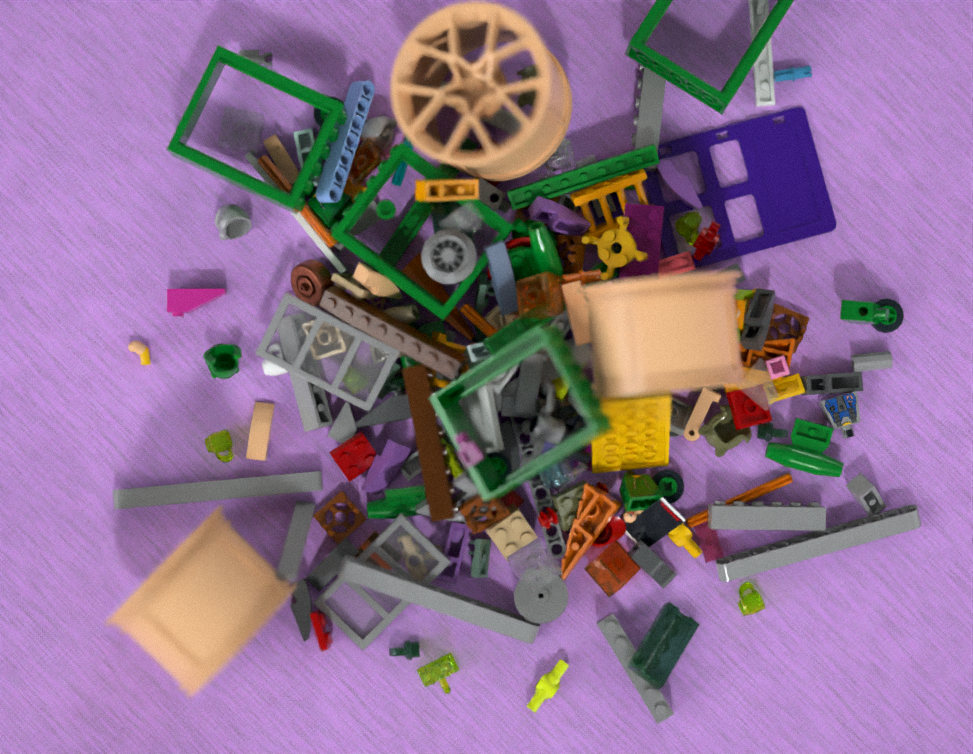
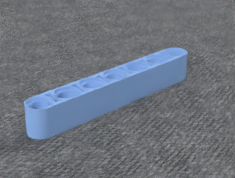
[316,81,375,203]

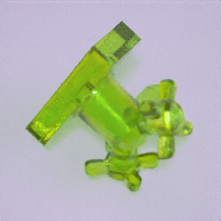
[417,652,460,694]

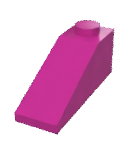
[167,289,227,317]

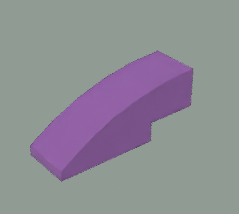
[656,159,703,211]
[528,196,591,236]
[361,439,411,495]
[437,521,470,585]

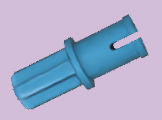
[773,65,812,82]

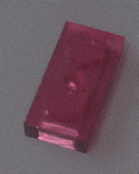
[694,521,724,563]

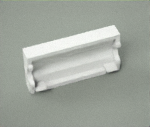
[450,380,504,454]

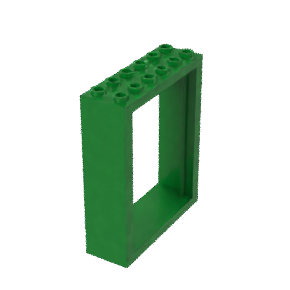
[625,0,794,115]
[167,45,348,215]
[331,142,514,321]
[429,325,613,501]

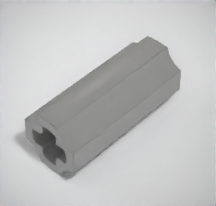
[851,351,893,372]

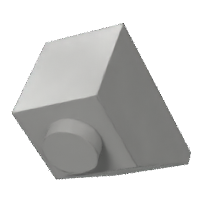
[327,402,358,444]
[846,473,886,516]

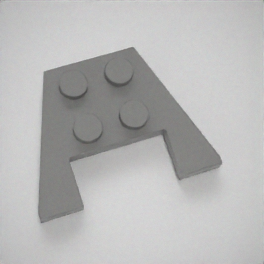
[415,471,496,525]

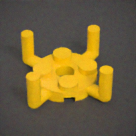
[582,216,648,280]

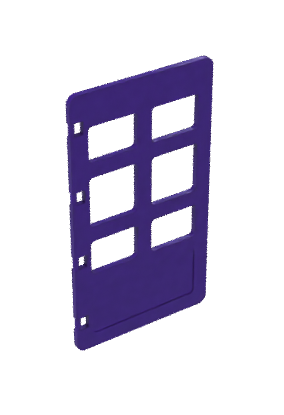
[589,107,837,283]

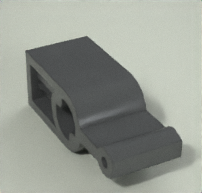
[627,540,676,589]

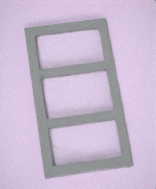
[255,292,400,412]
[313,513,451,650]

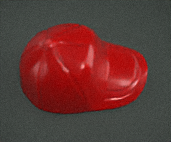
[592,516,626,547]

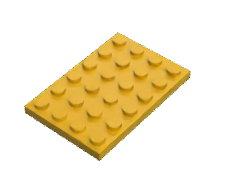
[591,391,671,474]

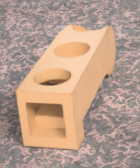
[263,134,299,186]
[684,387,721,441]

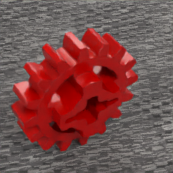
[692,221,721,261]

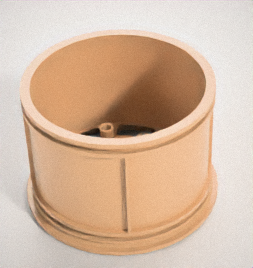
[391,1,572,181]
[577,272,747,397]
[105,505,297,697]

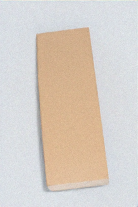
[353,263,402,299]
[561,281,591,346]
[246,402,275,461]

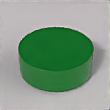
[376,200,396,220]

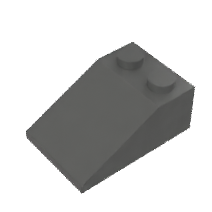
[355,391,412,428]

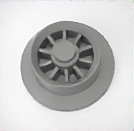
[422,229,476,284]
[514,570,568,623]

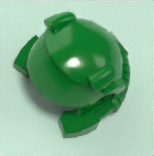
[203,343,242,379]

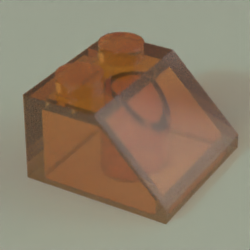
[348,138,388,187]
[515,272,564,319]
[584,540,641,597]

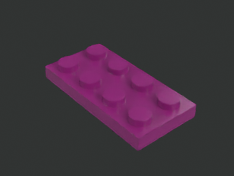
[618,203,664,281]

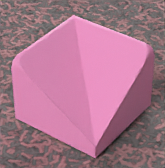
[765,355,791,379]

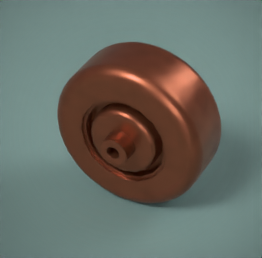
[291,259,334,307]

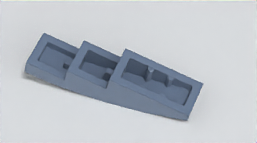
[484,240,520,316]

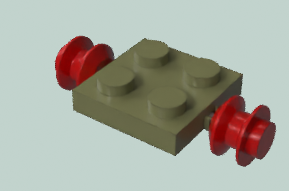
[538,480,609,531]

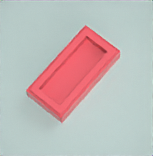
[658,251,696,278]

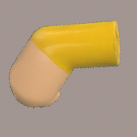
[128,340,151,366]

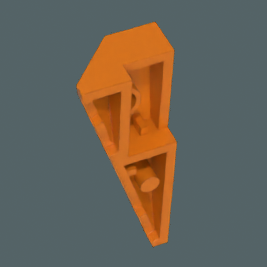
[402,253,475,341]
[739,338,796,376]
[558,483,622,581]

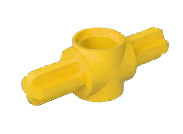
[667,523,703,558]

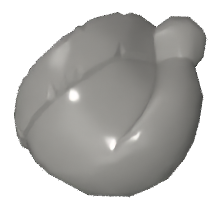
[360,116,397,151]
[215,204,252,240]

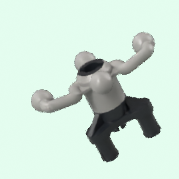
[520,381,591,467]

